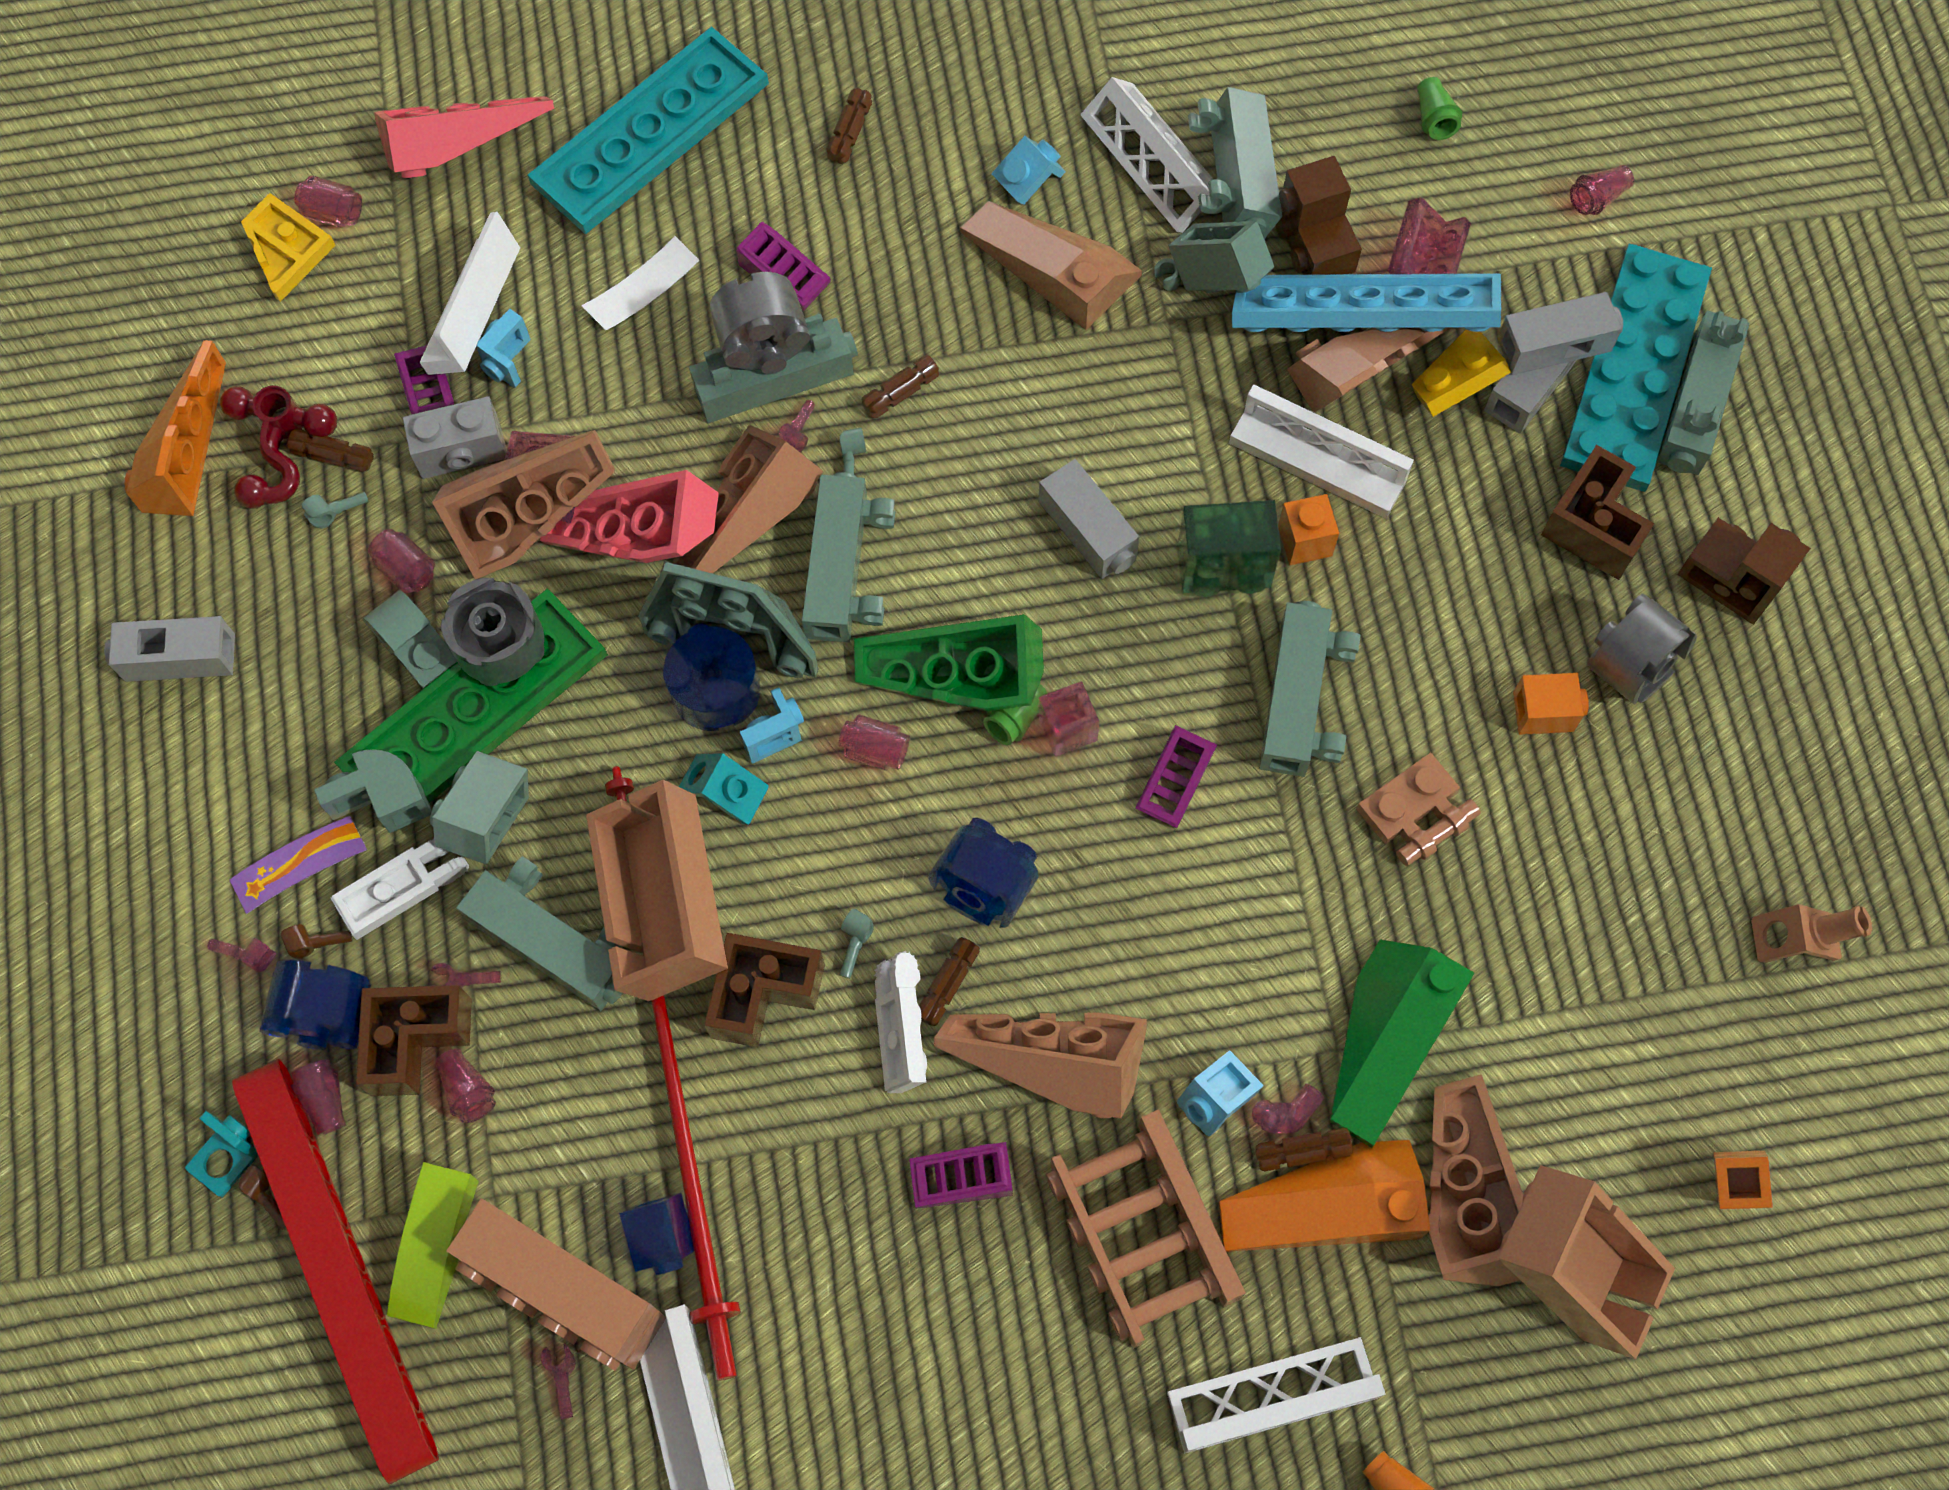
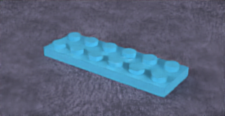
[1232,274,1501,332]

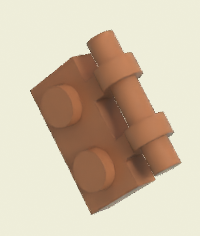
[1356,752,1481,866]

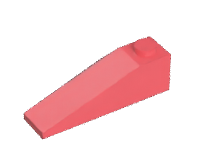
[374,96,554,178]
[540,470,719,563]

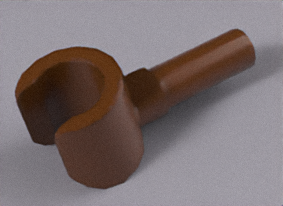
[281,924,353,959]
[239,1165,286,1230]

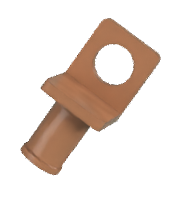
[1752,904,1872,963]

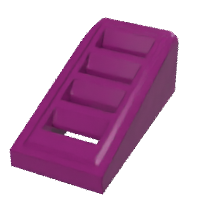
[736,222,831,311]
[394,345,455,415]
[1135,725,1217,828]
[909,1142,1013,1209]

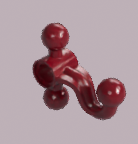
[220,385,337,509]

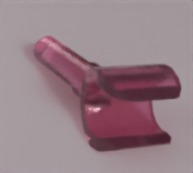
[779,400,815,453]
[207,937,277,972]
[431,963,501,987]
[541,1344,576,1420]

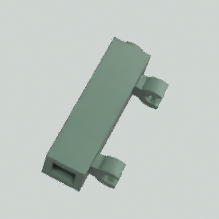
[1188,87,1282,239]
[1656,310,1750,475]
[689,313,858,424]
[802,472,896,643]
[1259,601,1361,777]
[456,856,624,1012]

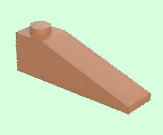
[672,425,823,573]
[432,430,615,580]
[934,1013,1147,1118]

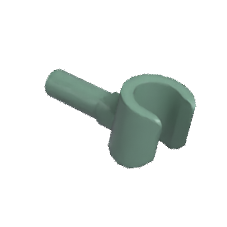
[1154,258,1181,291]
[840,428,866,475]
[302,492,369,529]
[839,909,874,979]

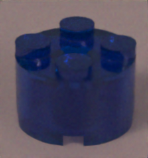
[663,624,760,731]
[928,817,1039,928]
[259,960,371,1050]

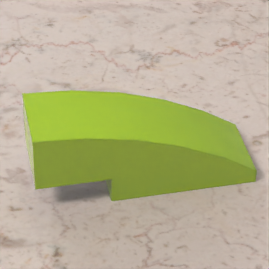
[387,1162,479,1329]

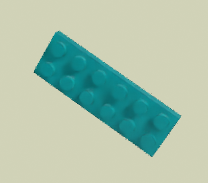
[528,26,769,234]
[1560,243,1712,492]

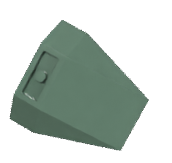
[638,562,819,678]

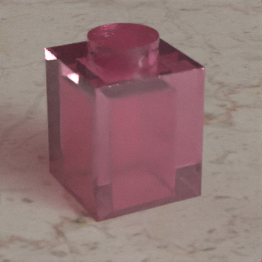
[1038,681,1100,757]

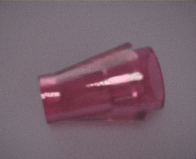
[1570,165,1634,215]
[435,1049,496,1123]
[290,1059,346,1136]

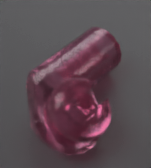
[1252,1084,1324,1134]

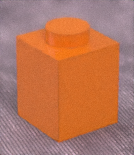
[1278,494,1340,566]
[1513,673,1589,735]
[1713,1151,1773,1209]

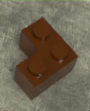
[1275,155,1362,275]
[1541,445,1655,580]
[1677,517,1811,625]
[704,933,825,1048]
[356,985,472,1096]

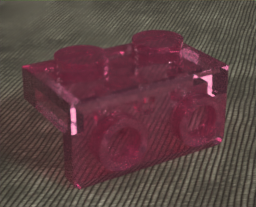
[1387,197,1471,274]

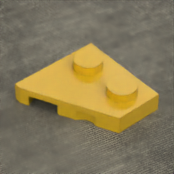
[241,193,336,302]
[1411,329,1511,417]

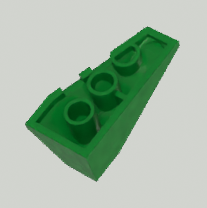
[854,614,1044,711]
[1329,939,1474,1148]

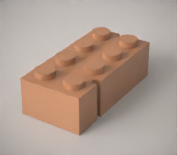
[586,780,728,1001]
[1498,1165,1675,1360]
[446,1198,666,1371]

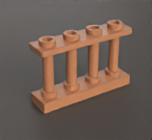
[1046,1109,1246,1348]

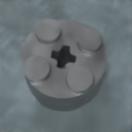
[710,272,810,374]
[441,578,544,686]
[1587,594,1697,705]

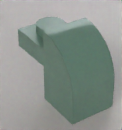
[362,590,457,688]
[314,750,432,833]

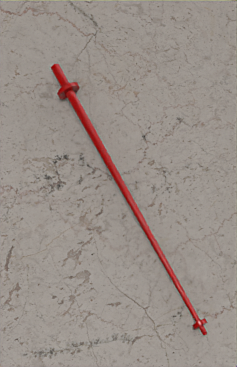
[605,766,741,1381]

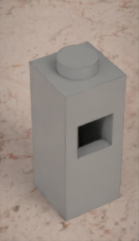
[1497,292,1623,375]
[1484,360,1577,434]
[1039,459,1140,579]
[104,616,235,682]

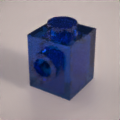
[619,1192,694,1275]

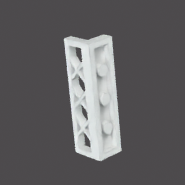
[1080,77,1213,233]
[1229,385,1414,519]
[1167,1337,1386,1454]

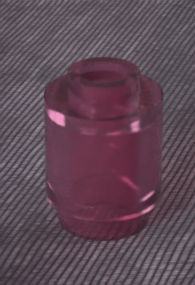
[294,175,362,228]
[368,529,435,593]
[839,714,910,771]

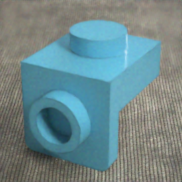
[991,136,1066,205]
[476,309,531,388]

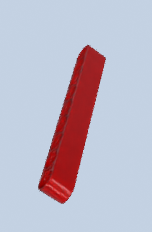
[232,1059,439,1484]

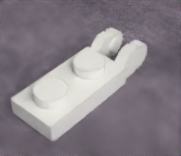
[331,838,469,940]
[874,951,927,1093]

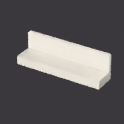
[420,212,520,375]
[640,1305,735,1490]

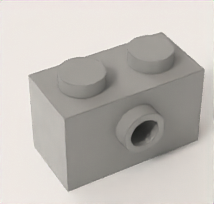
[402,396,508,479]

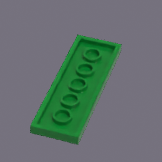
[334,588,608,831]

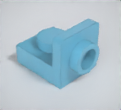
[740,687,804,764]
[1177,1050,1264,1136]

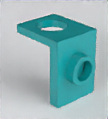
[679,753,769,825]
[185,1111,258,1198]

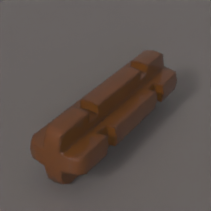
[826,88,872,164]
[861,355,939,418]
[287,429,374,472]
[919,937,980,1026]
[1255,1127,1353,1172]

